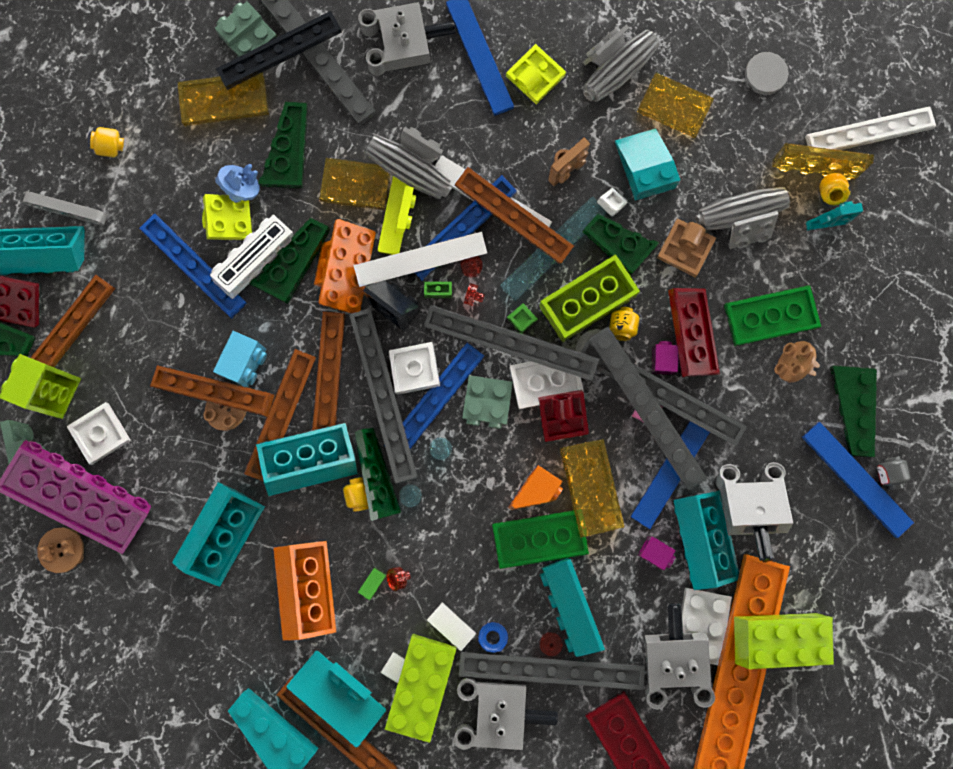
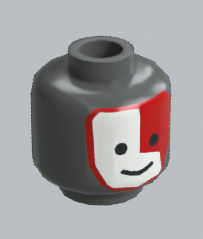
[877,456,911,490]

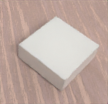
[597,188,628,217]
[381,652,405,683]

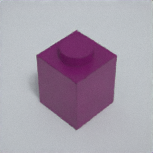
[651,341,678,375]
[637,536,676,570]

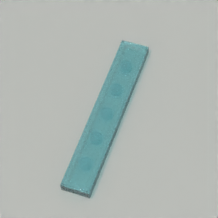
[500,196,607,302]

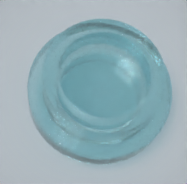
[430,438,452,460]
[399,484,422,507]

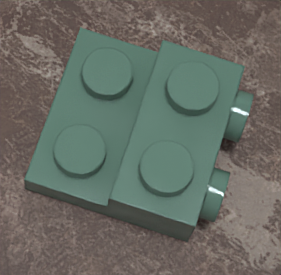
[215,1,277,57]
[462,375,513,429]
[0,420,46,464]

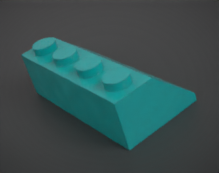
[0,226,85,275]
[256,423,358,496]
[172,482,265,587]
[673,490,739,590]
[539,558,605,657]

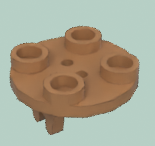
[774,341,820,383]
[203,402,246,431]
[37,527,84,573]

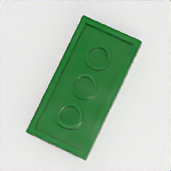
[724,285,821,347]
[492,509,589,569]

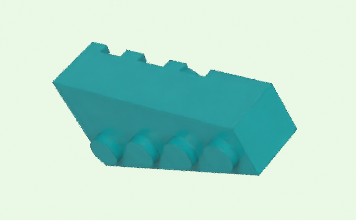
[228,688,319,769]

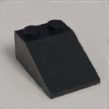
[363,280,420,332]

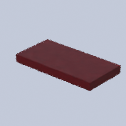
[668,288,720,377]
[585,691,670,769]

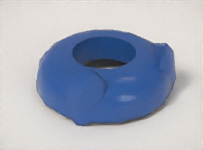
[478,622,508,653]

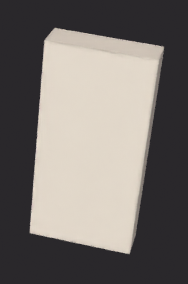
[427,602,476,651]

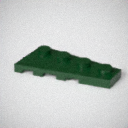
[258,102,308,188]
[249,218,331,304]
[830,365,877,458]
[355,428,401,521]

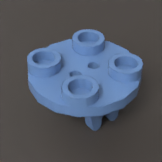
[215,164,260,203]

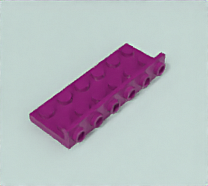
[0,440,151,554]

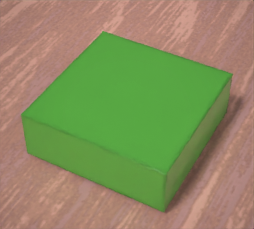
[507,303,538,334]

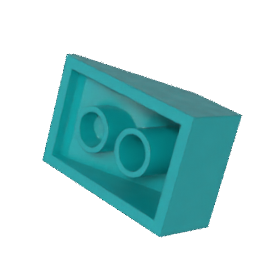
[615,128,680,201]

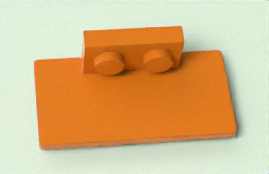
[314,219,376,314]

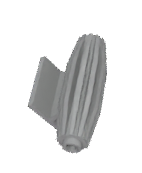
[582,24,660,102]
[365,127,452,199]
[695,187,790,249]

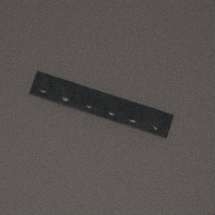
[216,11,342,90]

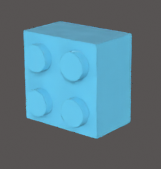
[213,331,267,388]

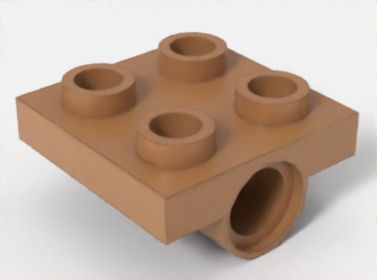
[548,137,590,186]
[657,218,716,278]

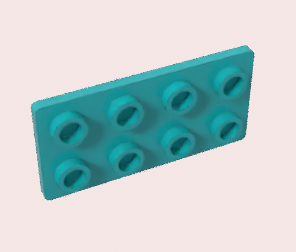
[287,651,386,747]

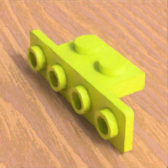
[377,176,416,255]

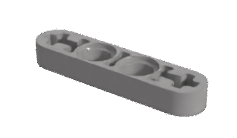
[22,191,108,226]

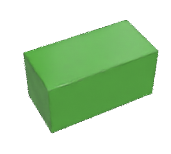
[424,282,452,298]
[358,568,387,600]

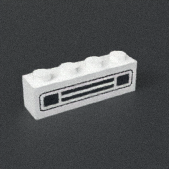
[210,215,293,299]

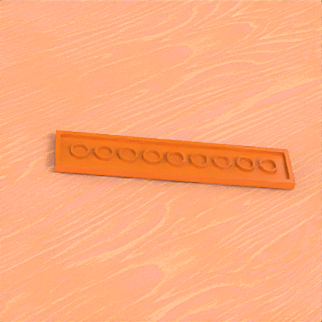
[693,554,790,769]

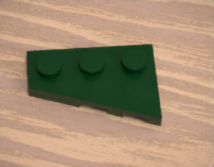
[582,214,659,275]
[0,323,36,357]

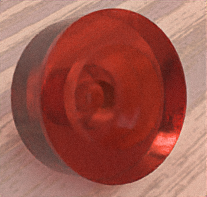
[461,256,483,278]
[463,283,485,306]
[387,566,411,591]
[539,632,563,656]

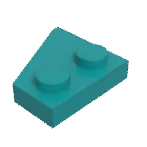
[805,201,863,231]

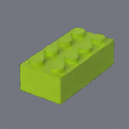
[539,255,640,343]
[0,354,81,419]
[734,613,834,669]
[385,634,456,743]

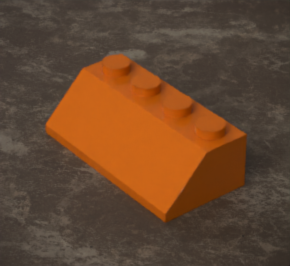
[508,465,563,510]
[274,541,336,640]

